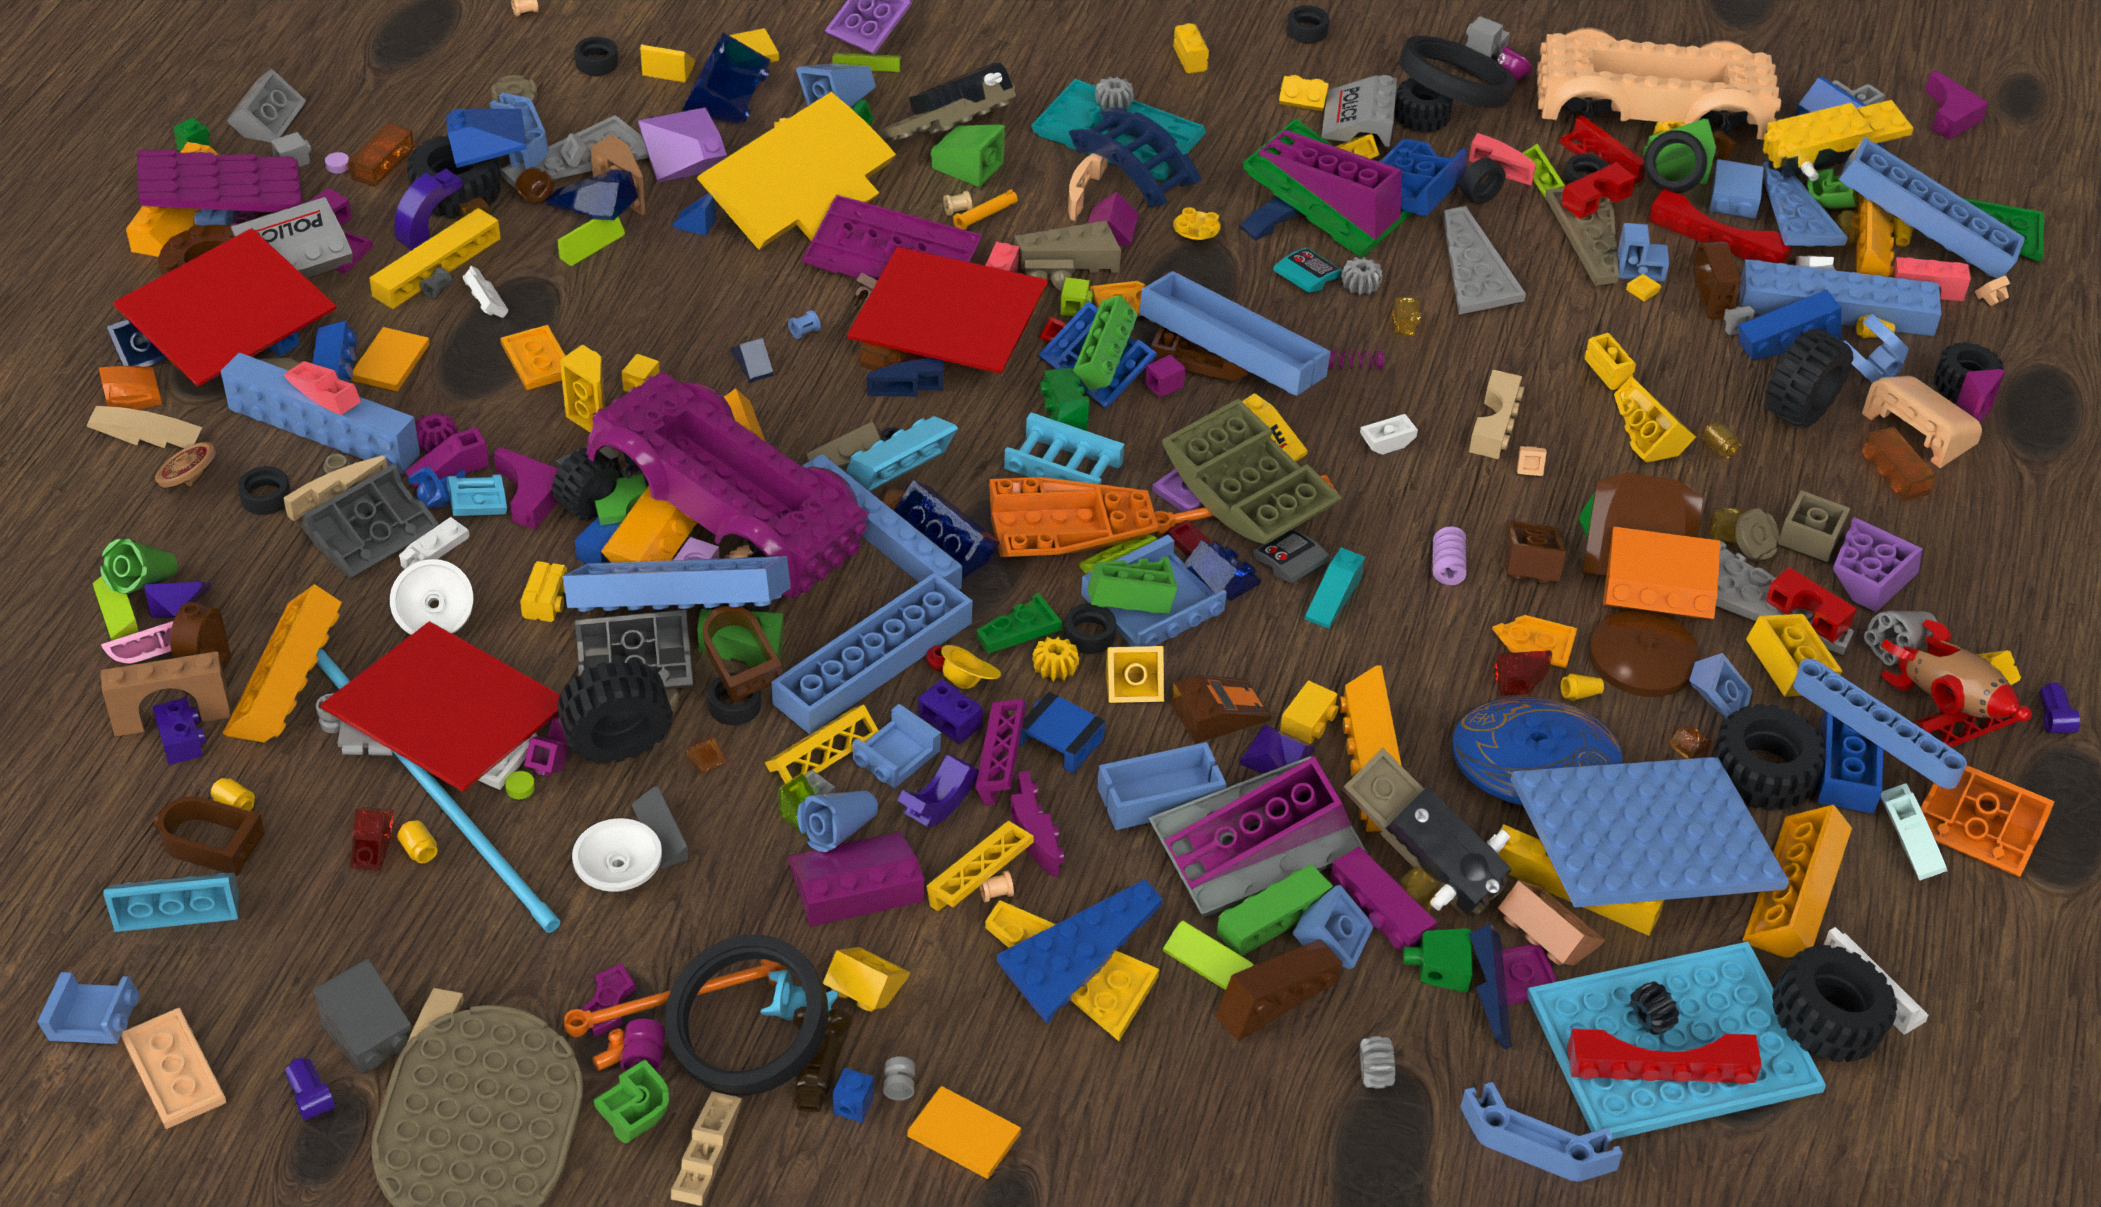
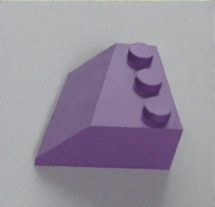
[1833,517,1923,612]

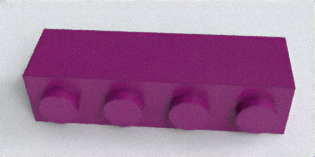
[1330,846,1437,952]

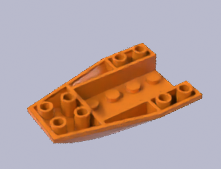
[989,477,1159,557]

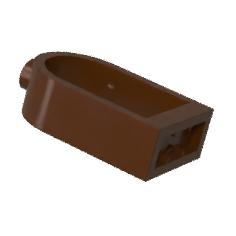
[1694,242,1741,319]
[170,602,231,693]
[703,606,783,702]
[154,796,265,876]

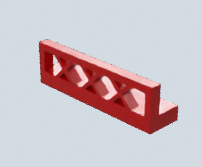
[1560,116,1645,185]
[1912,711,2018,747]

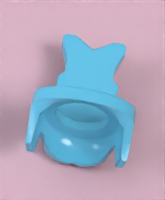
[761,970,838,1021]

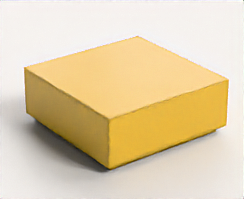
[1626,274,1661,302]

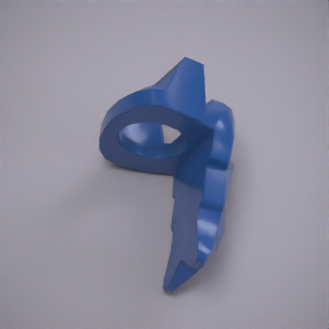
[408,466,466,509]

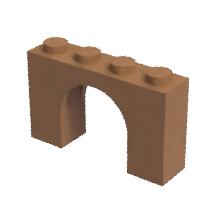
[101,651,231,737]

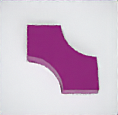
[580,963,636,1037]

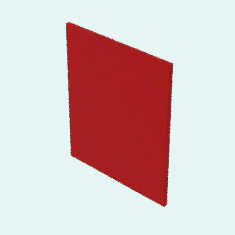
[113,228,337,387]
[847,247,1048,374]
[320,621,560,792]

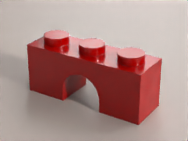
[1561,163,1636,219]
[1766,567,1857,643]

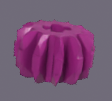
[415,412,458,454]

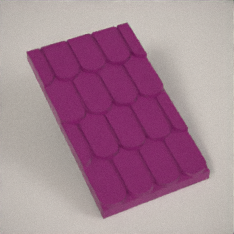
[137,150,304,212]
[801,195,982,281]

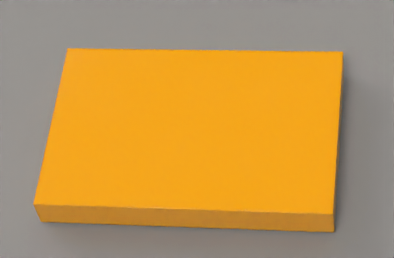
[501,325,565,390]
[351,327,430,392]
[908,1086,1021,1179]

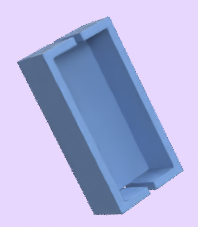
[1097,742,1226,830]

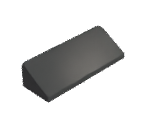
[631,786,689,869]

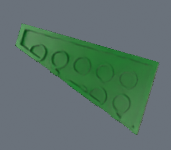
[1961,197,2044,262]

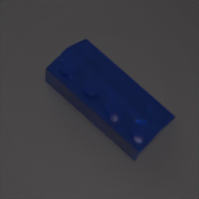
[894,480,1000,579]

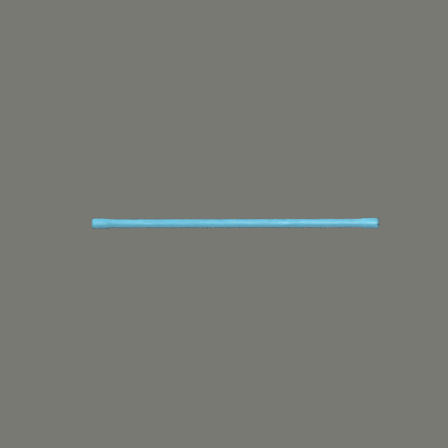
[316,648,560,933]

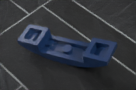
[1240,197,1301,241]

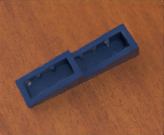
[1469,924,1512,1049]

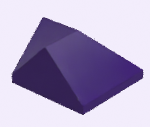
[145,582,211,618]
[1240,724,1315,774]

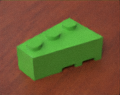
[1087,557,1178,614]
[698,609,784,668]

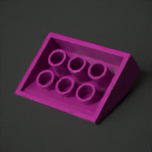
[788,832,924,927]

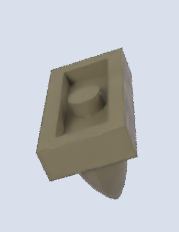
[1024,260,1074,292]

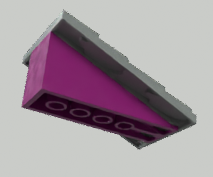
[1149,756,1367,917]

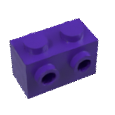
[918,679,983,745]
[152,697,206,765]

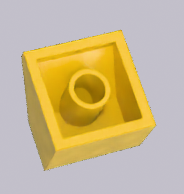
[823,947,911,1012]

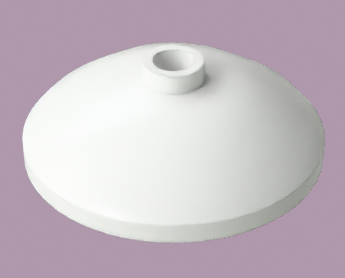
[390,559,474,635]
[572,818,662,891]

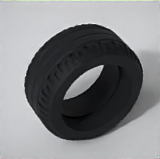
[1644,130,1707,194]

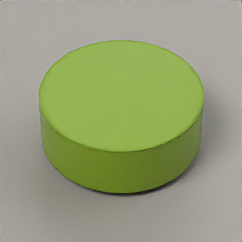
[505,771,535,799]

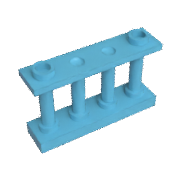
[1004,413,1124,485]

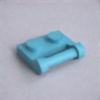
[447,474,507,516]

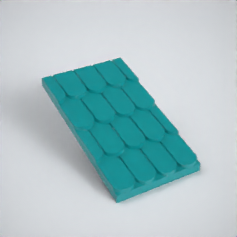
[1031,79,1206,181]

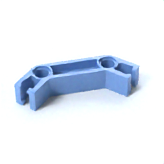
[490,92,549,169]
[1460,1082,1622,1182]

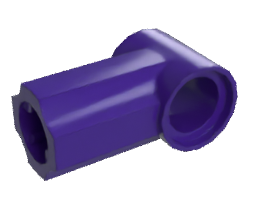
[2039,683,2080,734]
[285,1057,335,1121]

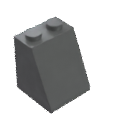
[313,958,412,1074]

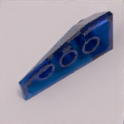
[545,169,638,220]

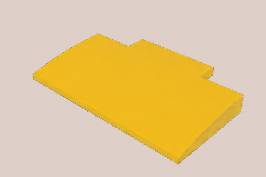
[697,92,896,250]

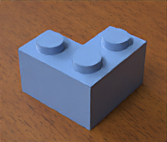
[1616,223,1669,282]

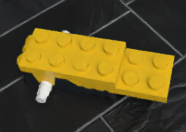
[1763,100,1913,181]

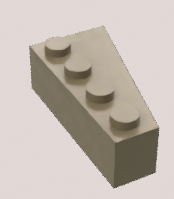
[1014,221,1121,273]

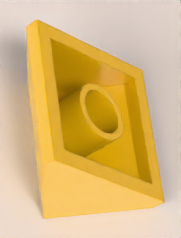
[640,45,696,83]
[1105,646,1164,703]

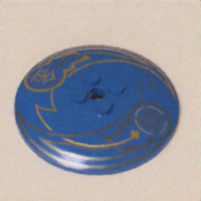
[1452,697,1622,805]

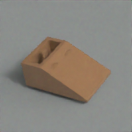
[591,134,645,215]

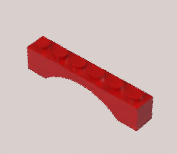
[1649,189,1793,264]
[1567,1029,1762,1084]

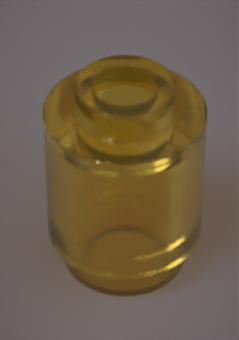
[1836,211,1860,245]
[1703,421,1741,458]

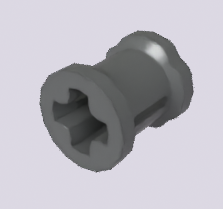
[419,267,452,299]

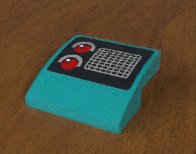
[1273,248,1342,293]

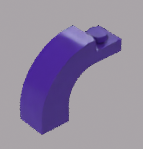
[394,169,463,251]
[898,755,979,827]

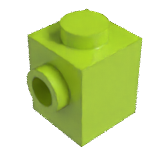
[1060,277,1093,316]

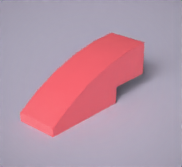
[1469,133,1536,185]
[284,361,361,415]

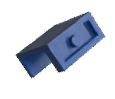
[1019,691,1105,773]

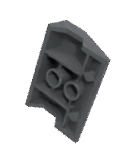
[301,464,439,580]
[575,610,693,689]

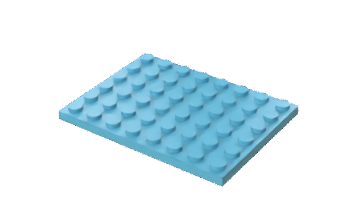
[1527,942,1826,1139]

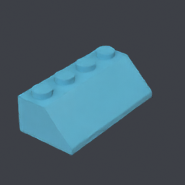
[846,416,958,492]
[104,873,239,932]

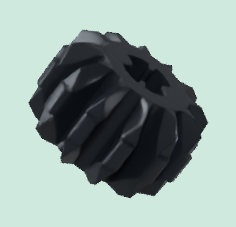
[1630,981,1679,1036]

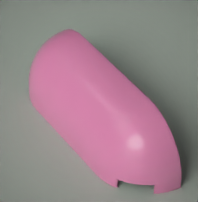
[101,621,173,664]

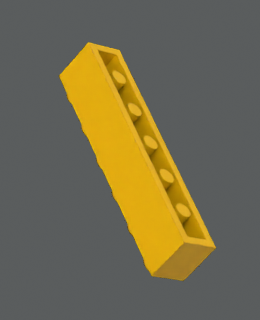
[369,208,501,309]
[1497,824,1664,936]

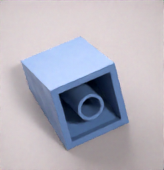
[796,63,876,107]

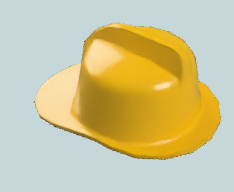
[941,645,1001,689]

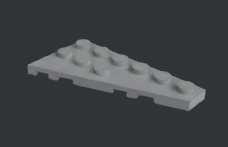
[501,115,649,188]
[1443,206,1526,315]
[1716,540,1854,655]

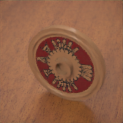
[155,442,216,487]

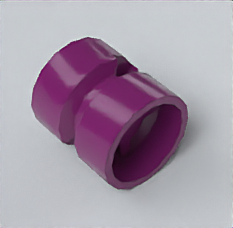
[620,1019,666,1073]

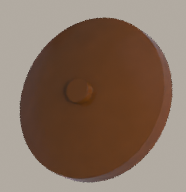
[1589,610,1699,697]

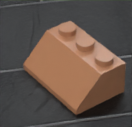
[1498,880,1605,966]

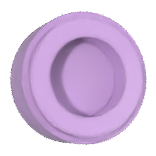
[325,152,350,174]

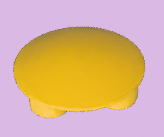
[1173,207,1221,240]

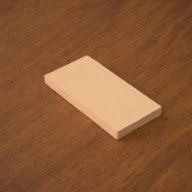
[121,1007,227,1129]

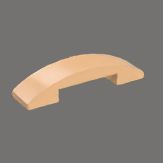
[1068,153,1108,221]

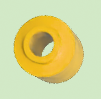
[211,778,255,811]
[397,820,438,864]

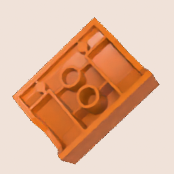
[1921,765,2055,878]

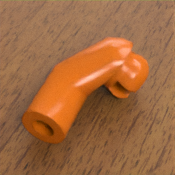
[592,1029,625,1071]

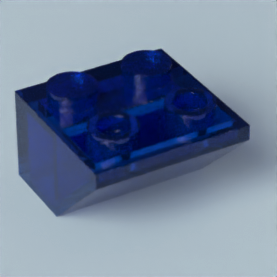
[1184,540,1262,601]

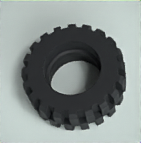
[407,135,501,218]
[1764,328,1854,428]
[557,660,673,763]
[1712,704,1826,810]
[1772,945,1897,1062]

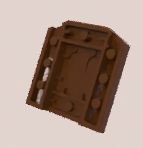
[1151,326,1248,381]
[1582,472,1703,576]

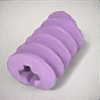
[1433,526,1467,585]

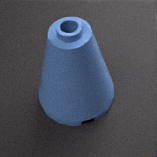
[797,791,878,852]

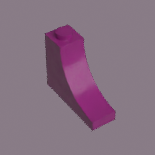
[1925,70,1989,140]
[494,447,558,530]

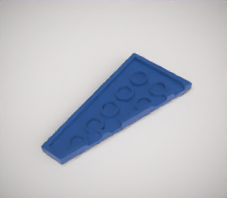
[997,879,1162,1024]

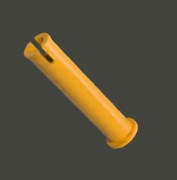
[953,190,1018,230]

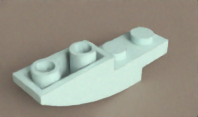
[1880,783,1947,881]

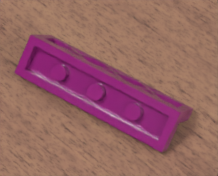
[976,699,1027,806]

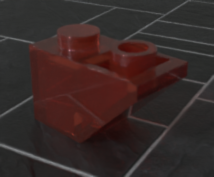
[1494,650,1553,696]
[350,807,394,871]

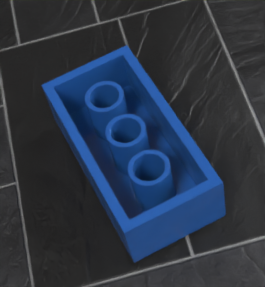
[1817,710,1883,814]

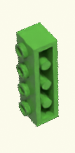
[1073,295,1138,391]
[1217,864,1334,956]

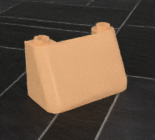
[1862,376,1982,468]

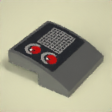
[1253,529,1330,583]

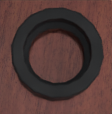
[1287,5,1330,43]
[574,37,618,76]
[1564,154,1609,185]
[1461,157,1506,204]
[238,466,291,515]
[1064,603,1116,654]
[707,672,761,725]

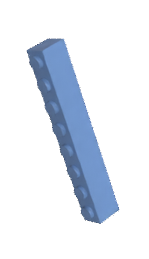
[802,454,962,590]

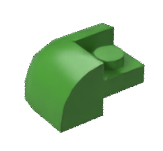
[1808,169,1859,209]
[594,1060,669,1143]

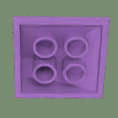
[825,0,912,55]
[638,107,727,183]

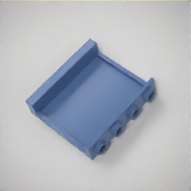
[1081,535,1227,647]

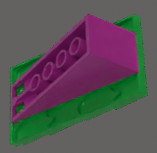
[1243,118,1412,258]

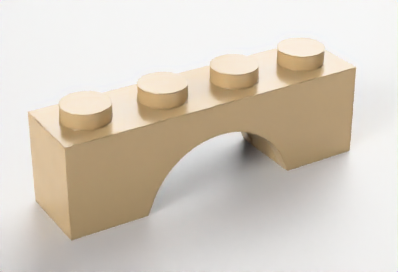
[1469,370,1525,459]

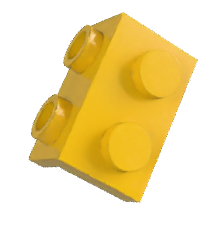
[1279,75,1329,111]

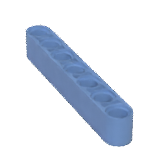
[1794,659,1967,789]

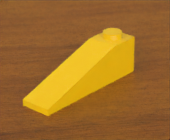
[1614,376,1696,463]

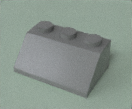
[227,68,306,143]

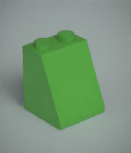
[1643,119,1716,184]
[931,125,1005,187]

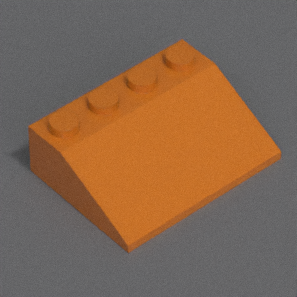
[1602,526,1720,620]

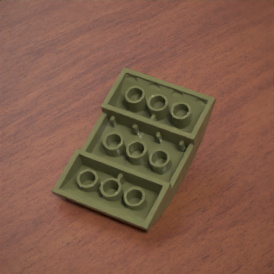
[1162,398,1342,544]

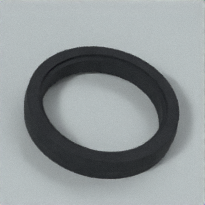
[1399,36,1516,108]
[665,934,829,1096]

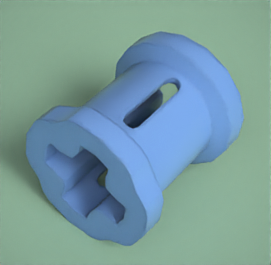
[788,310,821,339]

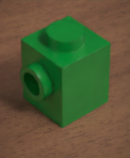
[173,118,210,152]

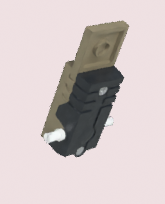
[877,62,1016,141]
[1341,748,1512,917]

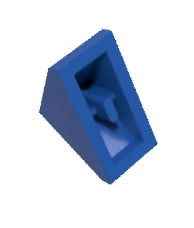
[672,193,716,236]

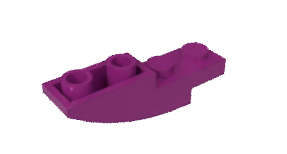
[1010,771,1064,877]

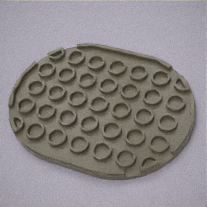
[372,1005,583,1207]

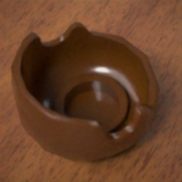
[515,167,555,203]

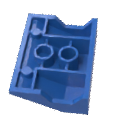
[1380,139,1467,216]

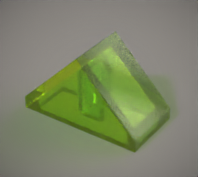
[779,773,815,838]

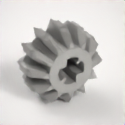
[1095,76,1134,110]
[1341,257,1383,296]
[1359,1036,1396,1089]

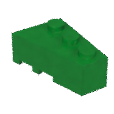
[1040,368,1089,431]

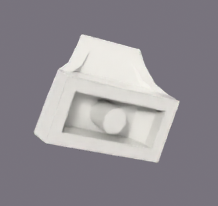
[1795,256,1836,271]
[1360,414,1418,455]

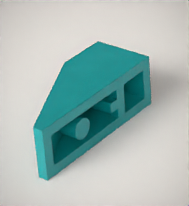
[1305,547,1365,629]

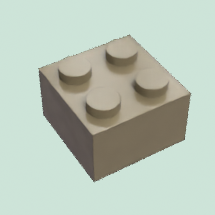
[1778,490,1851,562]

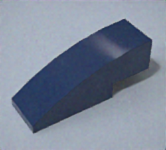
[867,359,943,397]

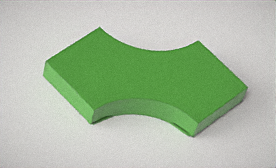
[595,474,646,526]

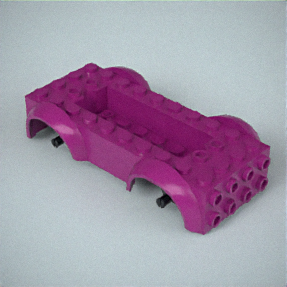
[586,371,869,599]

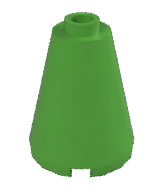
[100,539,177,594]

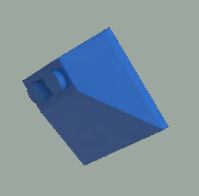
[446,109,527,168]
[1039,301,1157,409]

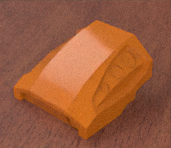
[99,365,162,410]

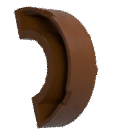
[158,225,234,276]

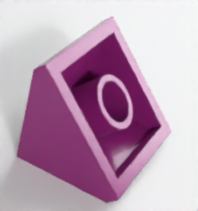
[1088,192,1139,247]
[1956,369,2005,423]

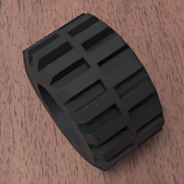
[1394,77,1453,132]
[1934,342,2004,403]
[552,447,623,520]

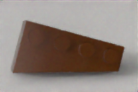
[1215,939,1343,1041]

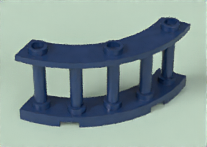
[1069,107,1202,207]

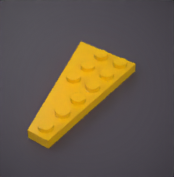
[985,900,1159,1041]

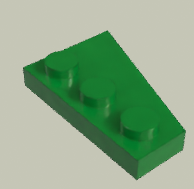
[976,592,1062,654]

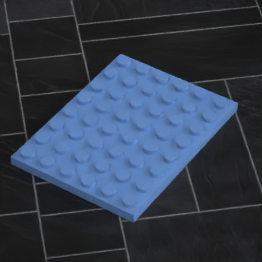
[1510,757,1789,907]

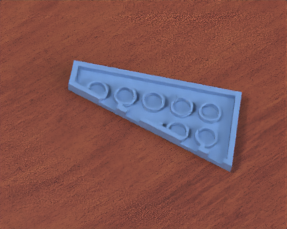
[1762,162,1848,247]

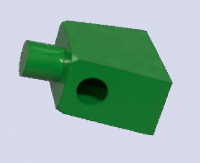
[1402,928,1472,992]

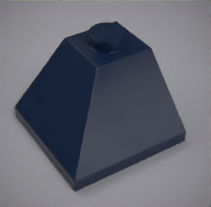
[106,319,168,367]

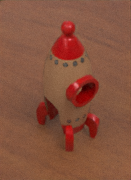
[1880,619,2032,722]

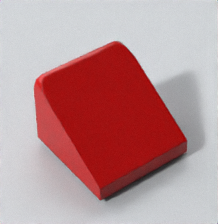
[1039,317,1067,343]

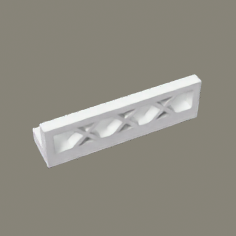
[1824,927,1928,1035]

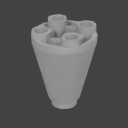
[1864,611,1937,666]

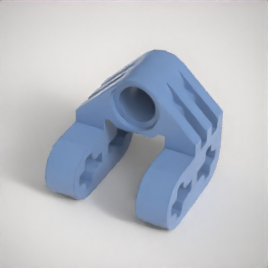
[1843,313,1909,383]

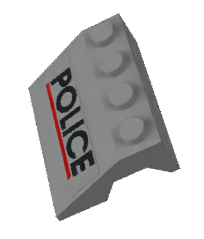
[1321,75,1397,147]
[231,197,352,278]

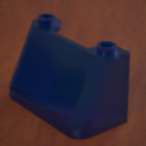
[681,32,771,124]

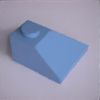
[1689,653,1753,719]
[1293,885,1374,969]

